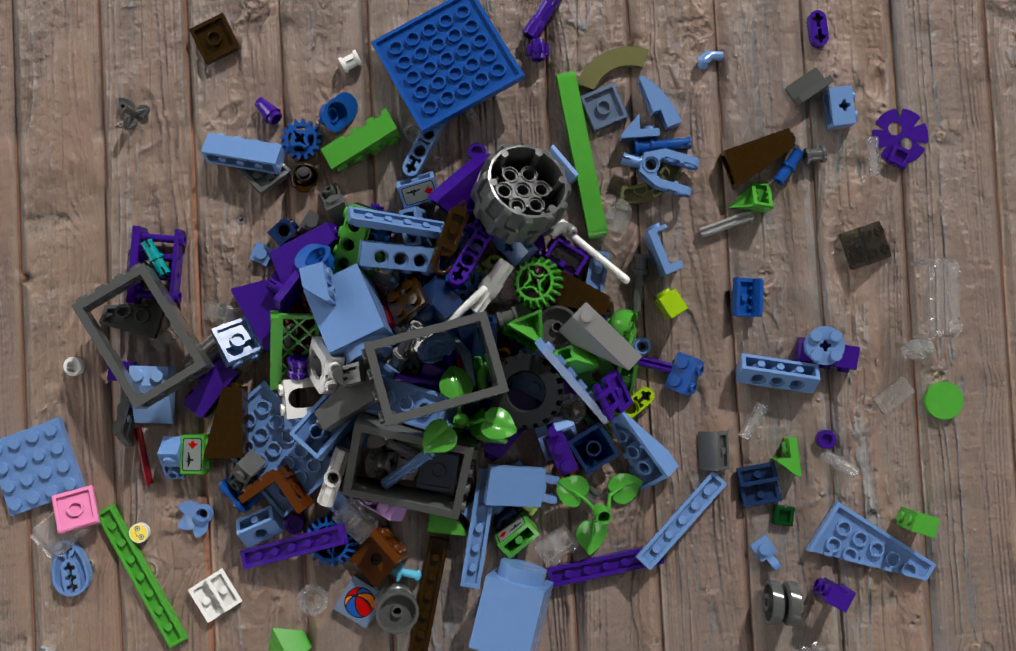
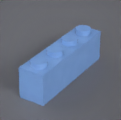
[201,133,286,175]

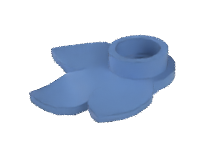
[178,500,214,538]

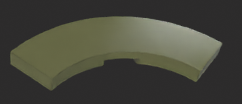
[577,46,649,91]
[618,163,682,206]

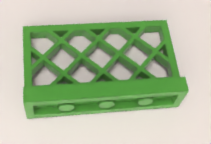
[269,310,319,390]

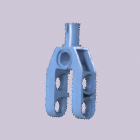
[620,148,700,198]

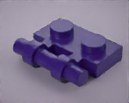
[592,370,633,421]

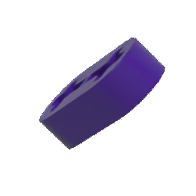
[806,10,829,48]

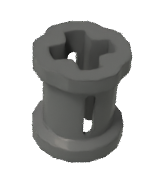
[803,145,827,165]

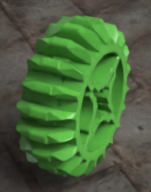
[511,257,564,309]

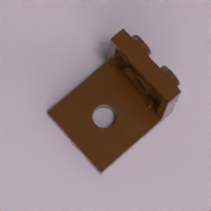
[238,464,314,514]
[350,525,410,587]

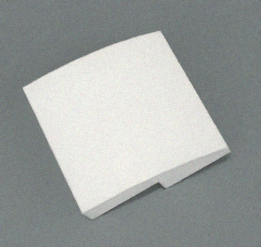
[188,568,242,623]

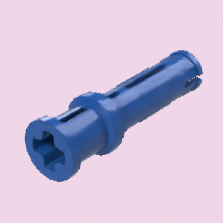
[632,137,692,156]

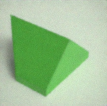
[728,181,773,214]
[501,309,543,352]
[268,627,312,651]

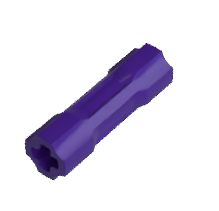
[523,0,561,40]

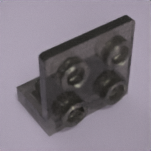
[839,221,892,270]

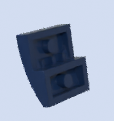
[736,462,782,508]

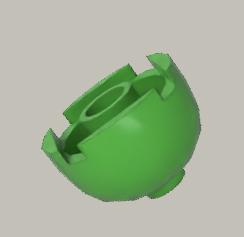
[606,309,638,345]

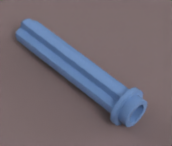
[380,451,436,489]

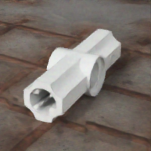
[470,258,514,313]
[316,446,350,507]

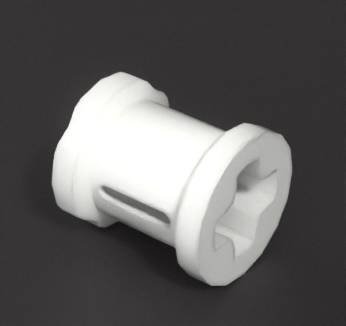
[338,50,363,74]

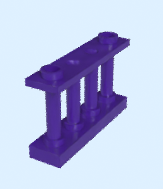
[126,226,187,307]

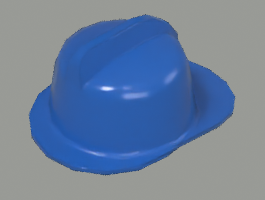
[318,92,358,132]
[295,244,336,271]

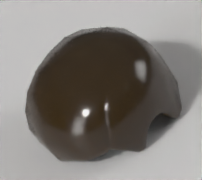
[289,162,319,193]

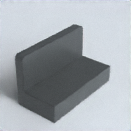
[785,67,834,107]
[698,430,730,471]

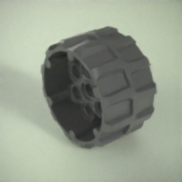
[470,142,572,245]

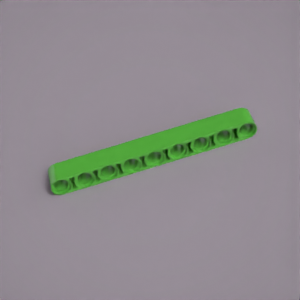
[556,71,608,240]

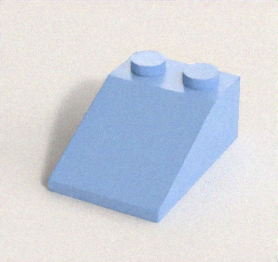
[129,365,176,424]

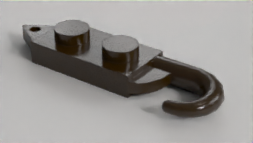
[430,199,469,276]

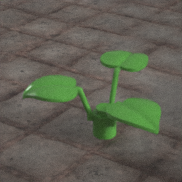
[423,366,517,453]
[556,473,643,555]

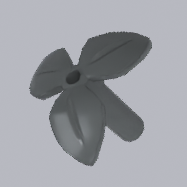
[118,98,150,130]

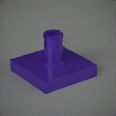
[266,269,304,313]

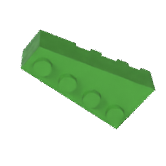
[321,108,401,173]

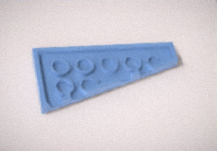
[806,501,937,581]

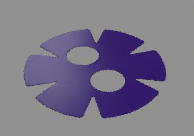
[872,109,928,163]

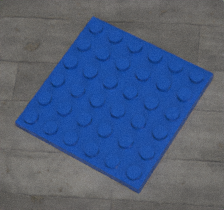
[371,0,525,134]

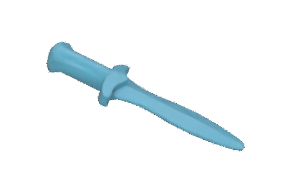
[373,561,422,581]

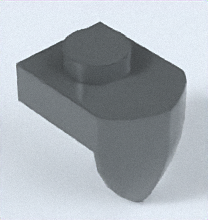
[332,361,365,387]

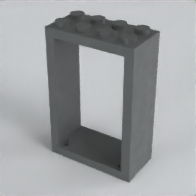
[71,263,215,409]
[361,311,509,427]
[342,412,480,520]

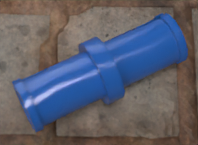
[773,148,804,185]

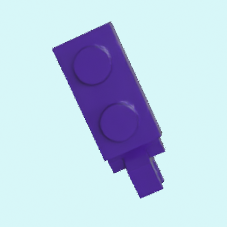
[545,422,579,477]

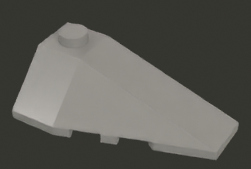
[558,302,642,370]

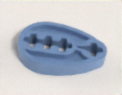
[52,539,93,596]

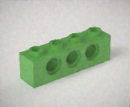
[332,203,373,275]

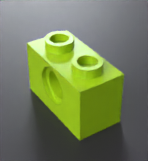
[653,288,688,320]

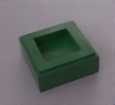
[772,504,795,527]

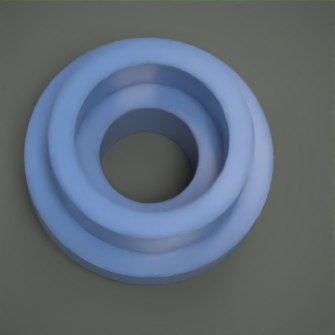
[632,337,651,356]

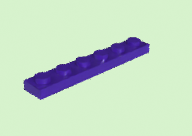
[240,524,348,570]
[547,546,665,587]

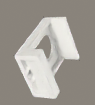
[306,336,345,394]
[278,376,324,419]

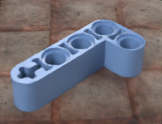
[402,122,447,178]

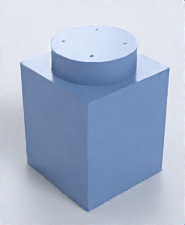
[303,263,396,365]
[469,558,554,651]

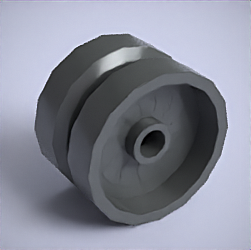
[542,305,574,348]
[762,580,802,626]
[373,583,419,635]

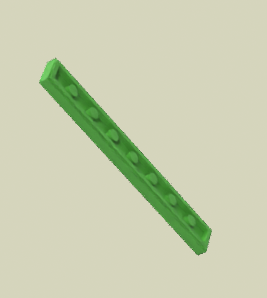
[99,503,189,649]

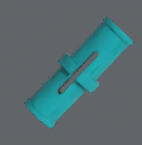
[140,239,171,278]

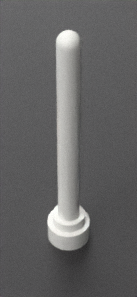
[559,219,630,284]
[412,285,488,352]

